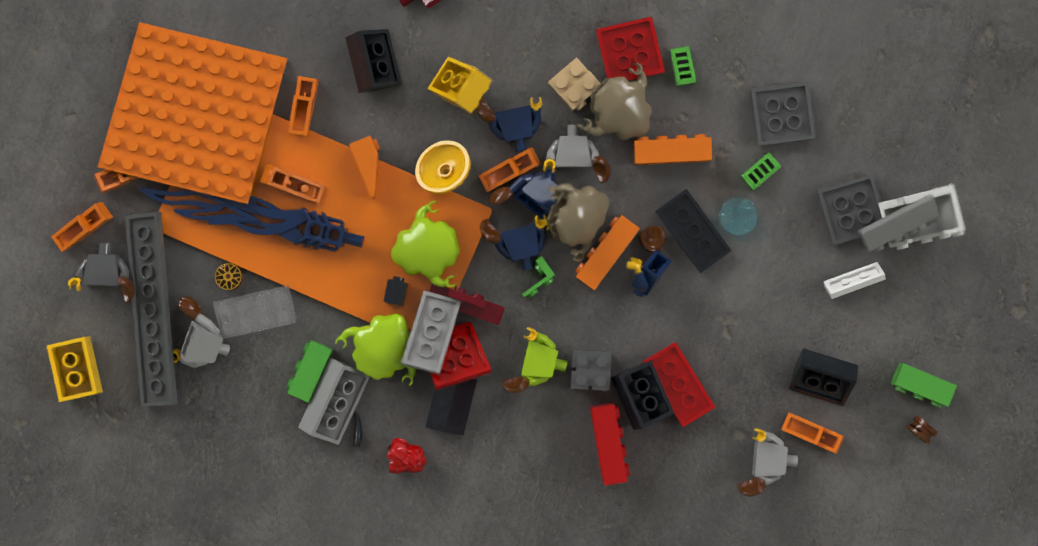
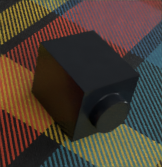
[383,276,408,306]

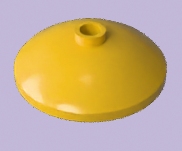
[415,141,471,194]

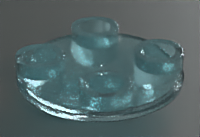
[720,197,758,235]

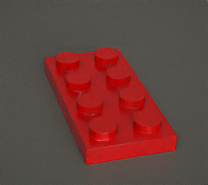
[642,342,716,427]

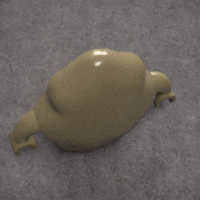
[578,63,652,140]
[547,183,609,262]

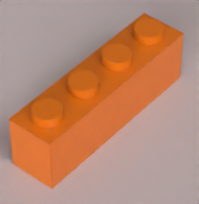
[633,134,712,165]
[575,215,640,291]

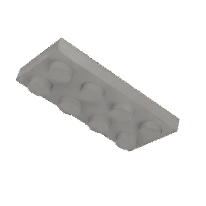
[402,291,461,375]

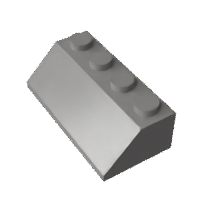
[858,194,941,253]
[298,357,370,445]

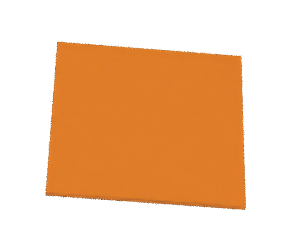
[98,22,288,204]

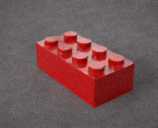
[589,402,630,486]

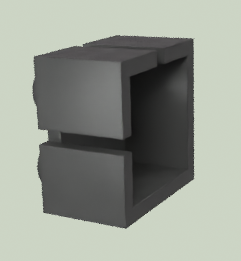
[570,349,612,391]

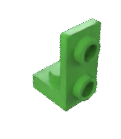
[522,256,555,298]

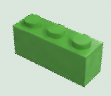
[287,340,334,403]
[891,363,957,408]

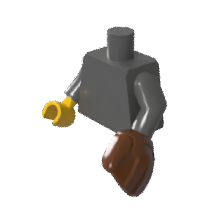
[68,243,135,303]

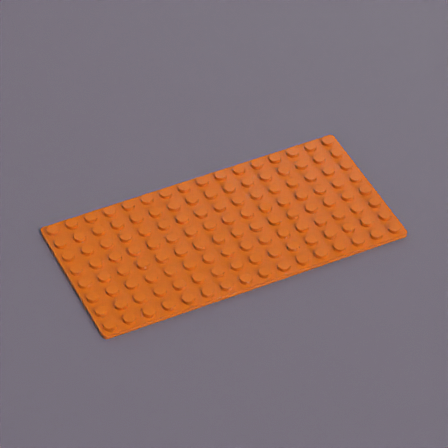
[159,114,492,332]

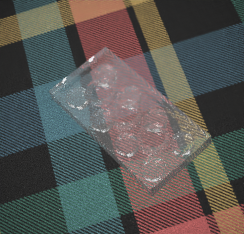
[213,285,297,339]

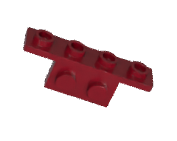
[429,284,505,325]

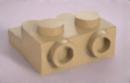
[548,57,601,112]

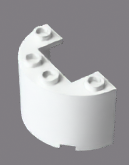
[878,184,965,250]

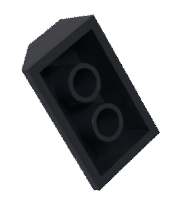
[345,29,402,93]
[789,348,858,406]
[611,360,674,430]
[425,378,478,435]

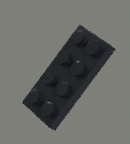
[655,189,732,273]

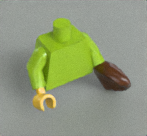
[502,327,568,393]

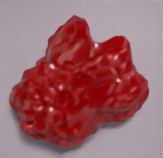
[386,438,427,474]

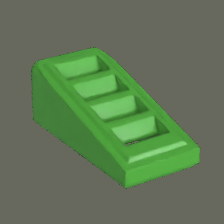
[670,46,696,87]
[740,152,781,191]

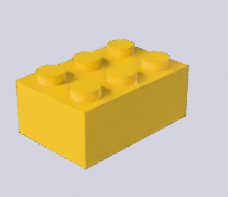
[428,57,492,113]
[47,336,103,402]

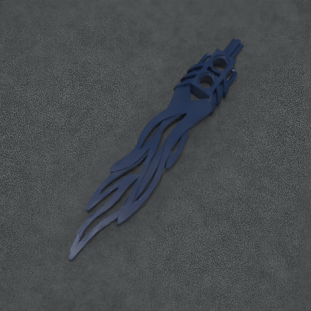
[139,187,365,252]

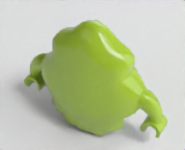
[391,201,460,287]
[335,314,416,386]

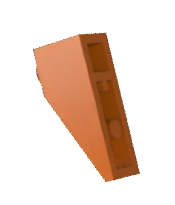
[349,135,381,199]
[260,164,325,204]

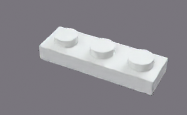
[824,262,886,299]

